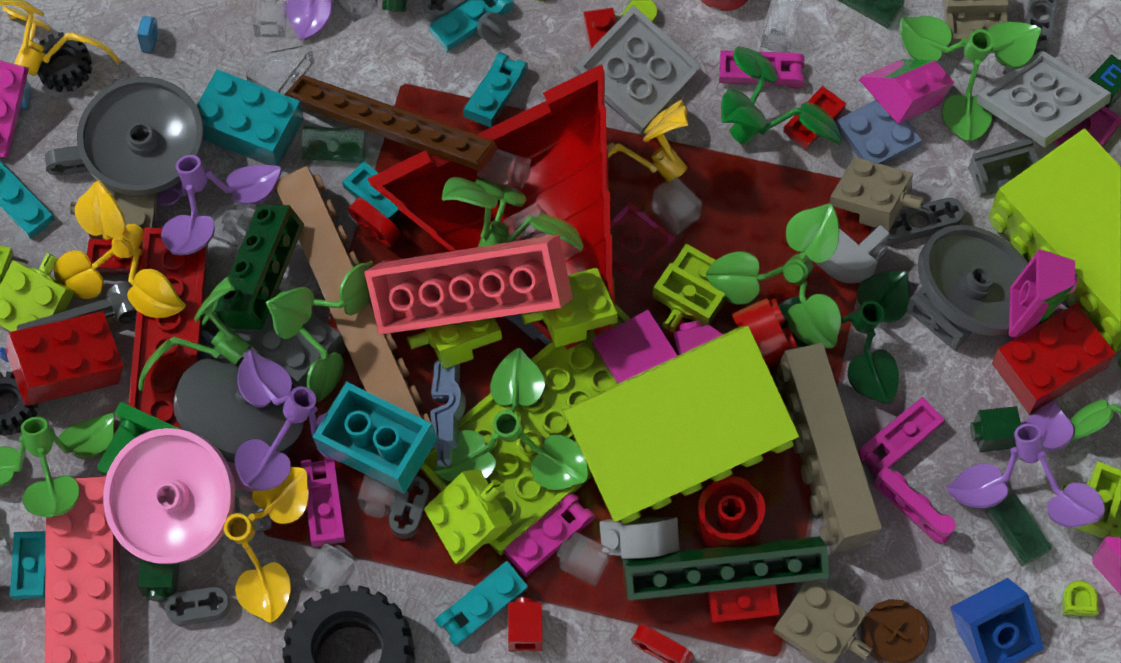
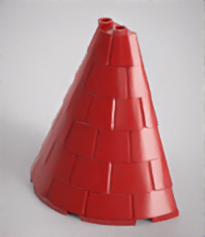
[368,64,615,350]

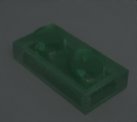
[837,0,905,29]
[302,126,365,162]
[985,493,1052,567]

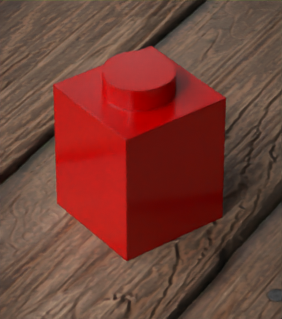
[508,598,542,651]

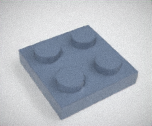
[836,100,922,165]

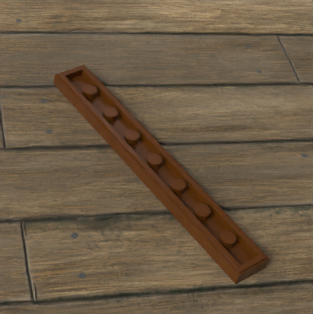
[284,74,498,171]

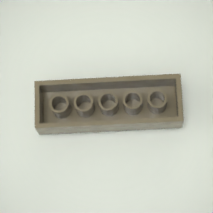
[772,342,882,555]

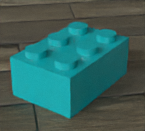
[196,69,304,166]
[312,382,438,494]

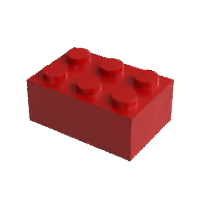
[992,303,1115,414]
[5,311,124,406]

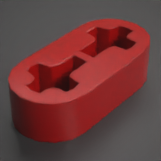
[347,197,402,248]
[630,625,695,663]

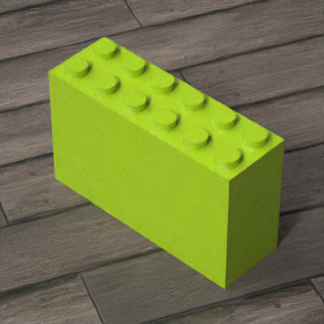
[988,128,1121,354]
[562,326,799,524]

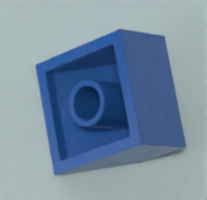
[950,578,1044,663]

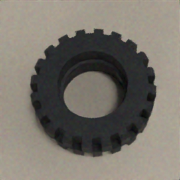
[282,585,416,663]

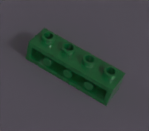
[214,205,304,330]

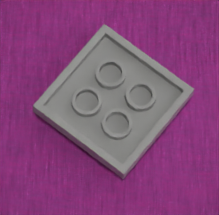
[572,5,701,132]
[977,50,1111,147]

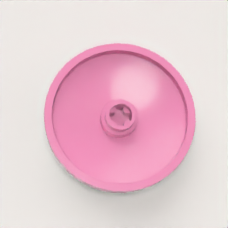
[103,428,235,564]

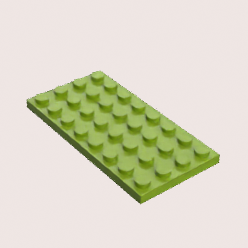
[420,303,630,556]

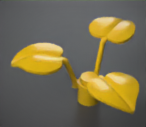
[0,0,120,76]
[607,99,688,183]
[54,180,186,318]
[224,467,309,623]

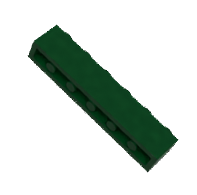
[621,536,830,601]

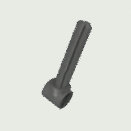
[17,281,137,330]

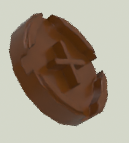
[861,599,929,663]

